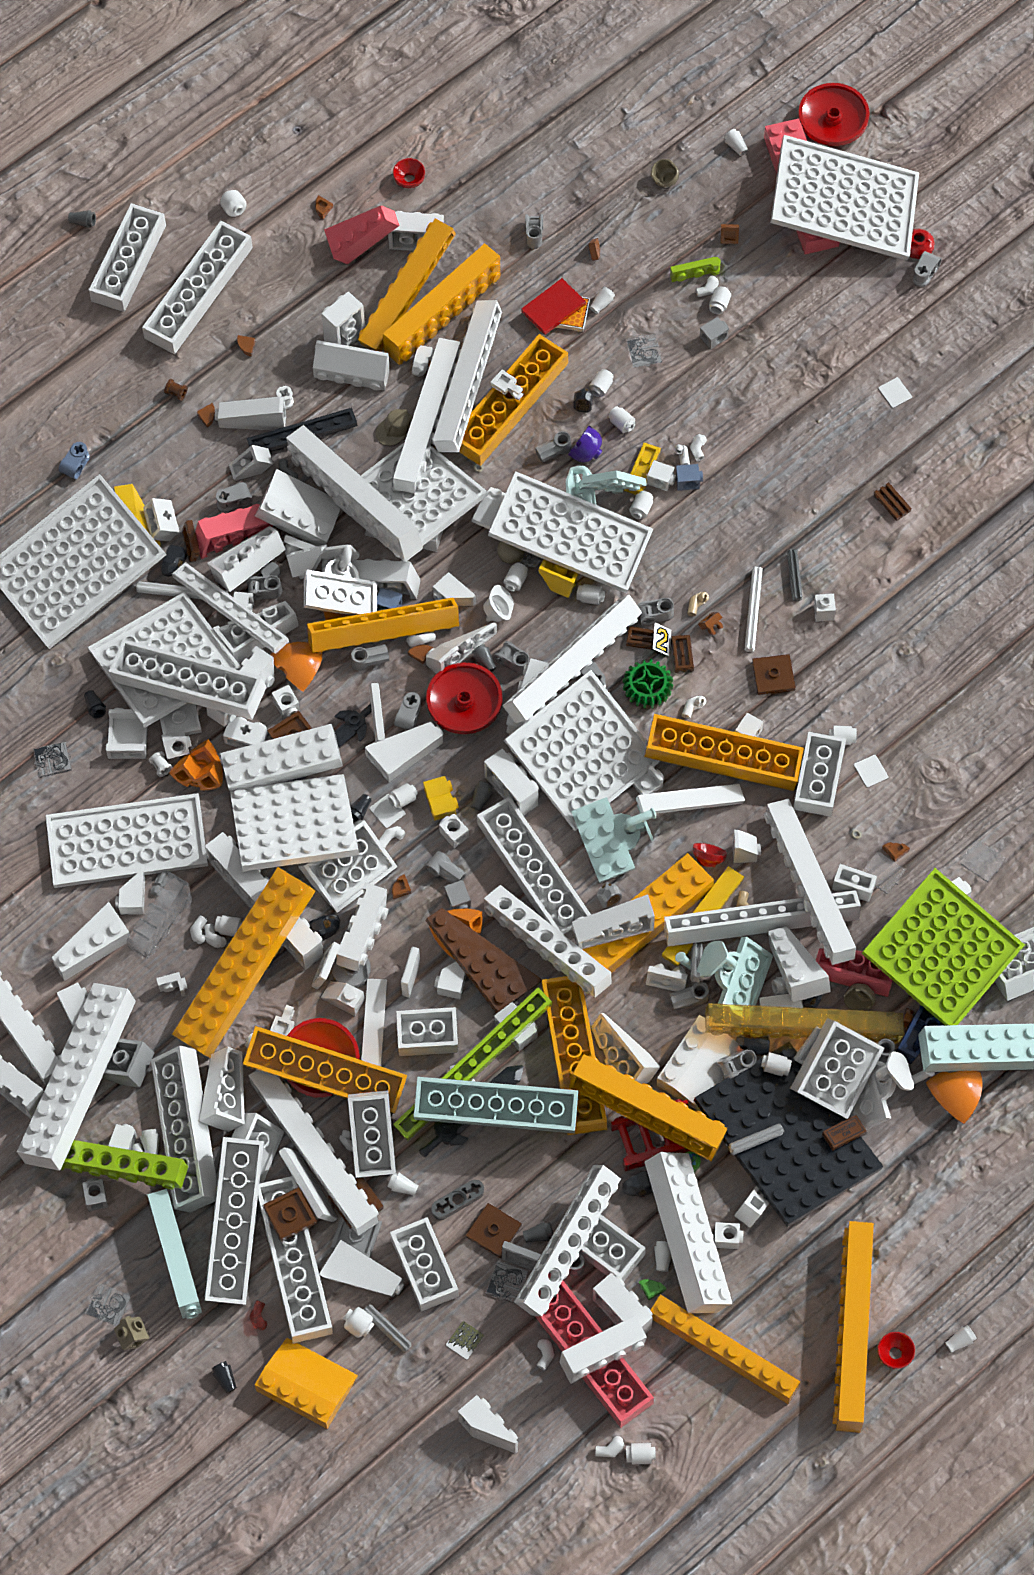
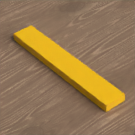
[662,866,744,966]

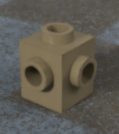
[114,1316,149,1350]

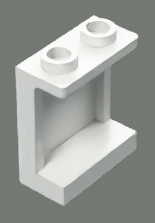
[106,708,148,759]

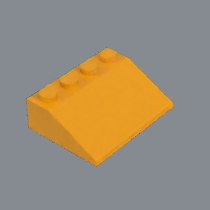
[255,1338,358,1429]

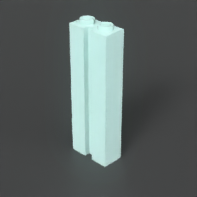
[148,1189,202,1319]

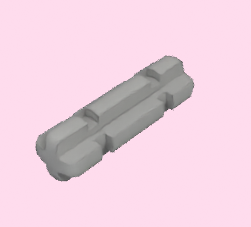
[151,871,172,897]

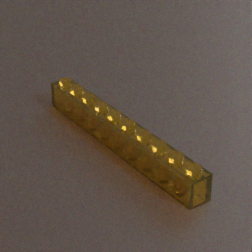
[705,1003,904,1044]

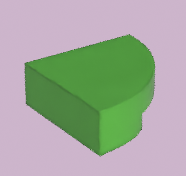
[638,1279,666,1300]

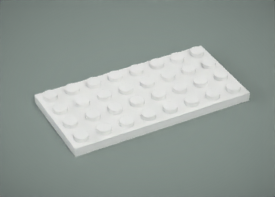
[488,471,653,594]
[46,793,208,888]

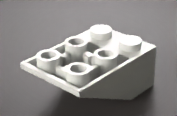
[458,1395,518,1454]

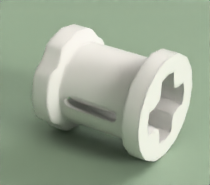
[276,386,294,409]
[149,751,173,777]

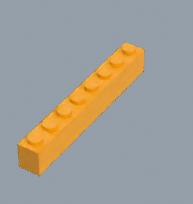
[358,218,456,352]
[307,597,459,652]
[650,1294,800,1404]

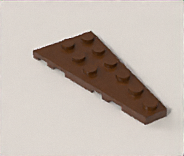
[425,908,542,1014]

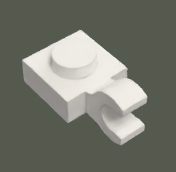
[490,370,523,400]
[270,1005,295,1036]

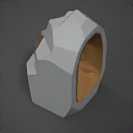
[597,882,622,908]

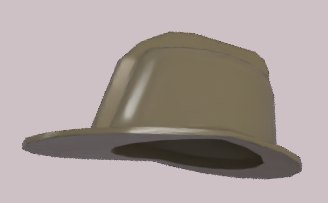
[376,409,413,446]

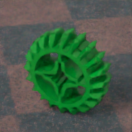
[622,659,673,709]

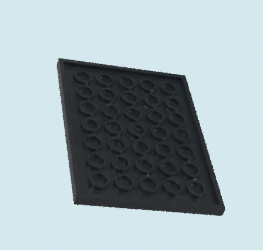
[693,1042,883,1227]

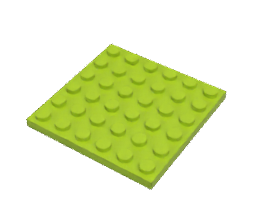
[862,868,1025,1026]

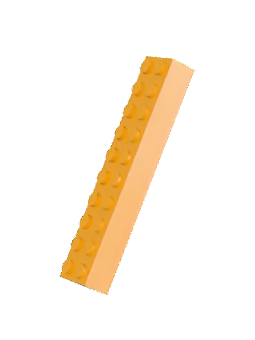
[172,867,315,1058]
[832,1221,874,1433]

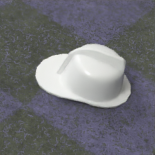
[483,585,514,622]

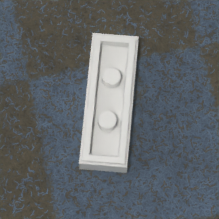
[369,683,385,742]

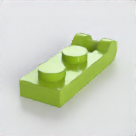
[670,257,721,282]

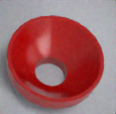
[393,158,425,188]
[910,228,935,259]
[692,843,727,867]
[878,1332,915,1369]

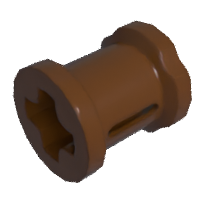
[164,379,188,401]

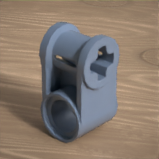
[59,442,90,479]

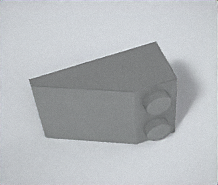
[102,1038,154,1087]

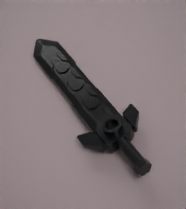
[282,703,372,783]
[419,1065,524,1158]

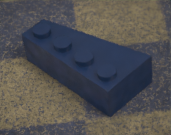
[895,1004,945,1064]

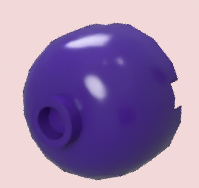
[568,426,602,463]

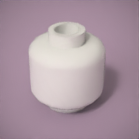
[220,190,246,217]
[343,1307,374,1338]

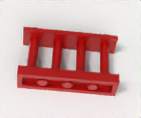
[611,1099,690,1172]

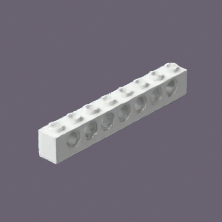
[484,885,612,997]
[514,1165,621,1316]

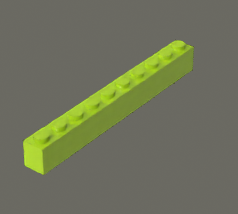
[393,987,552,1141]

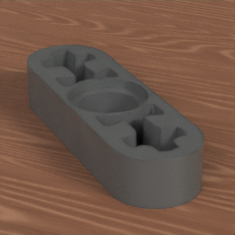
[431,1180,484,1220]

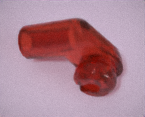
[249,1300,267,1331]

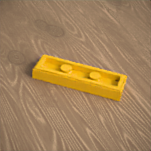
[624,443,661,495]

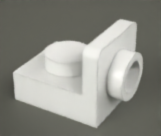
[633,766,664,795]
[156,972,188,997]

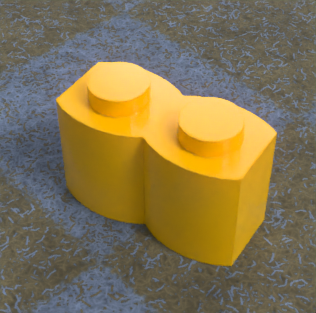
[423,776,459,821]

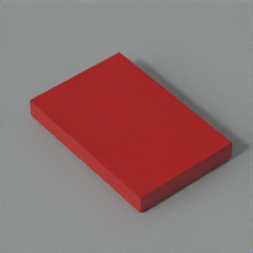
[521,278,586,335]

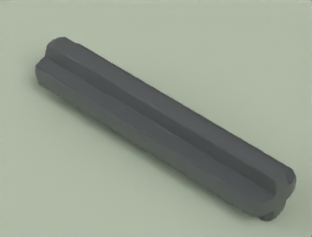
[787,549,803,601]

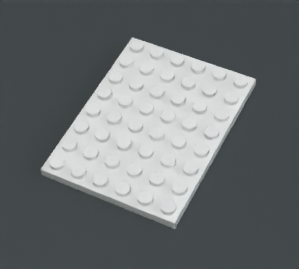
[770,135,919,261]
[0,474,166,649]

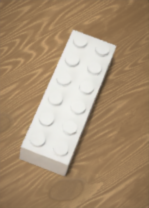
[89,203,166,312]
[220,724,343,792]

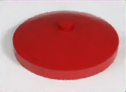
[798,83,870,146]
[426,662,502,734]
[286,1018,360,1098]

